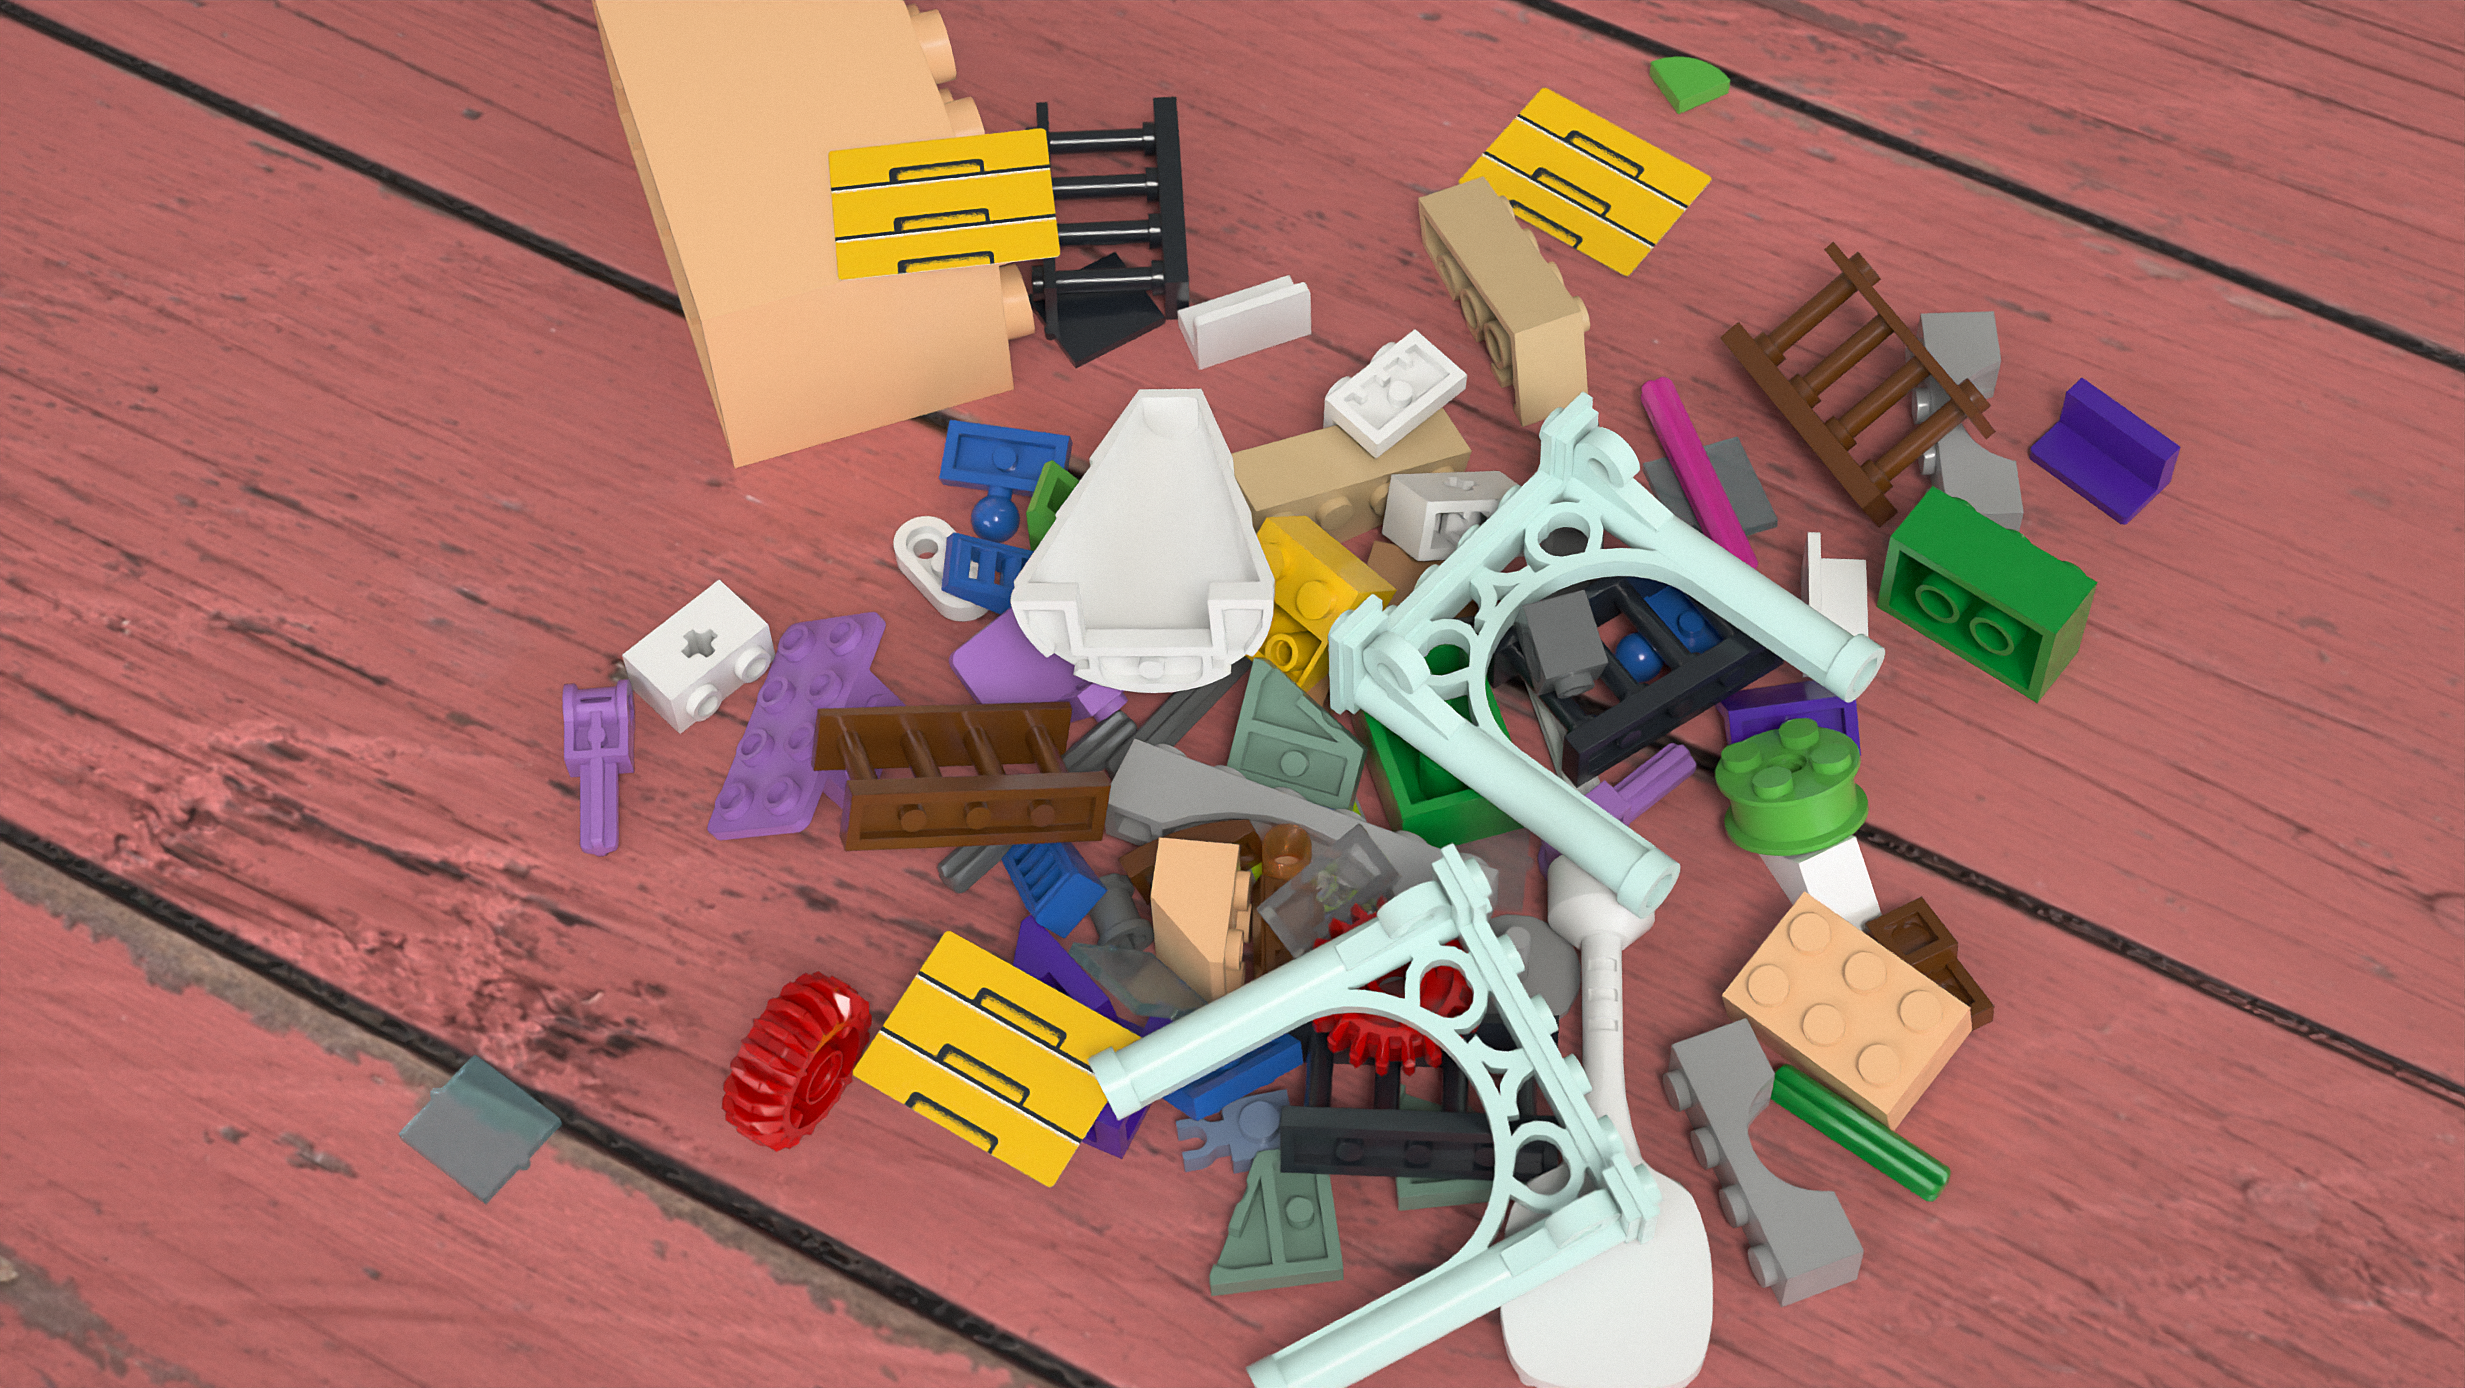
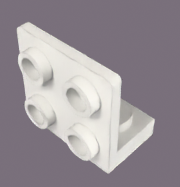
[1323,329,1467,459]

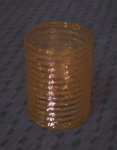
[1262,824,1312,884]

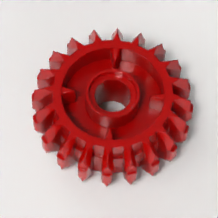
[1312,895,1479,1077]
[722,971,872,1152]

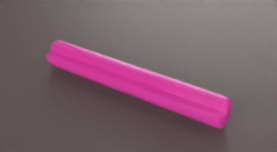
[1641,376,1758,570]

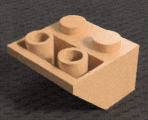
[1151,837,1253,1008]

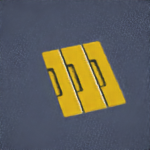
[1459,88,1711,276]
[828,128,1060,280]
[853,931,1142,1187]

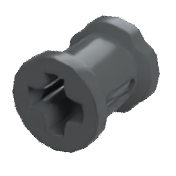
[1086,873,1154,961]

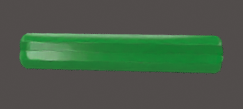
[1770,1064,1951,1202]

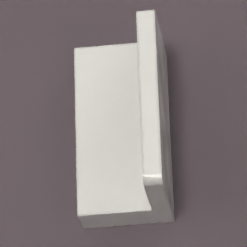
[1177,275,1311,370]
[1801,532,1868,677]

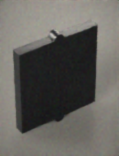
[1028,252,1166,369]

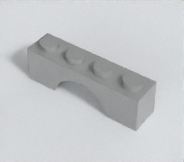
[1905,311,2024,532]
[1663,1018,1864,1307]

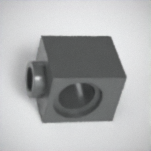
[1514,589,1608,699]

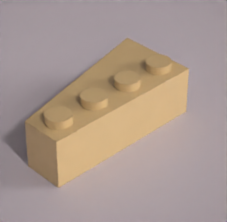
[1418,176,1590,427]
[1231,407,1472,543]

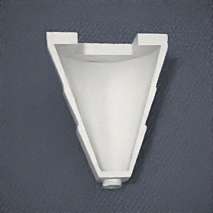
[1010,389,1275,693]

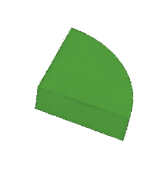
[1649,57,1730,114]

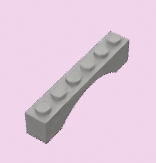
[1105,739,1499,923]

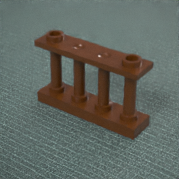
[1720,242,1996,528]
[811,701,1111,851]

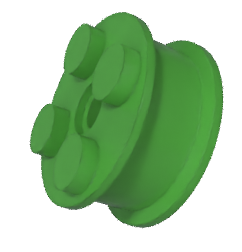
[1715,718,1869,856]

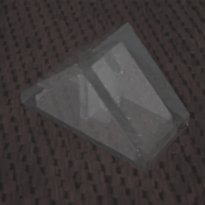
[1256,823,1402,959]

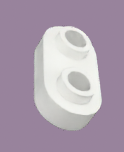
[893,516,989,622]

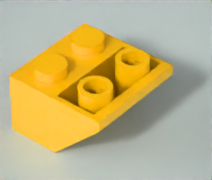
[1245,516,1397,692]

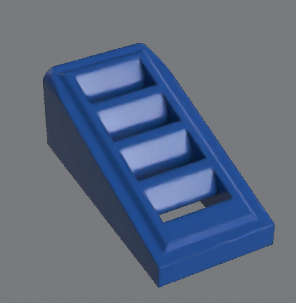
[941,532,1034,615]
[1001,842,1108,939]

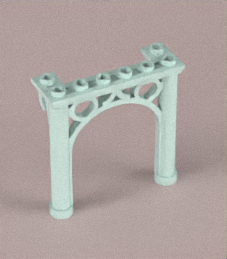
[1328,392,1885,919]
[1087,843,1663,1388]

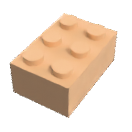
[1722,891,1972,1131]

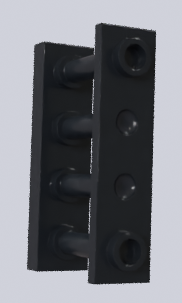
[1026,97,1189,322]
[1486,524,1784,788]
[1280,1013,1559,1182]

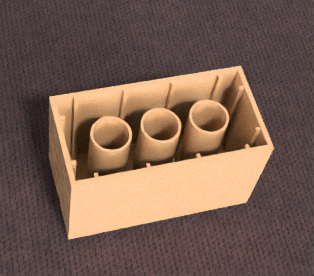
[591,0,1035,468]

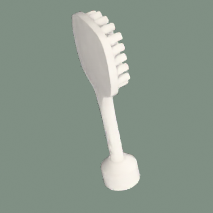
[1500,855,1713,1388]

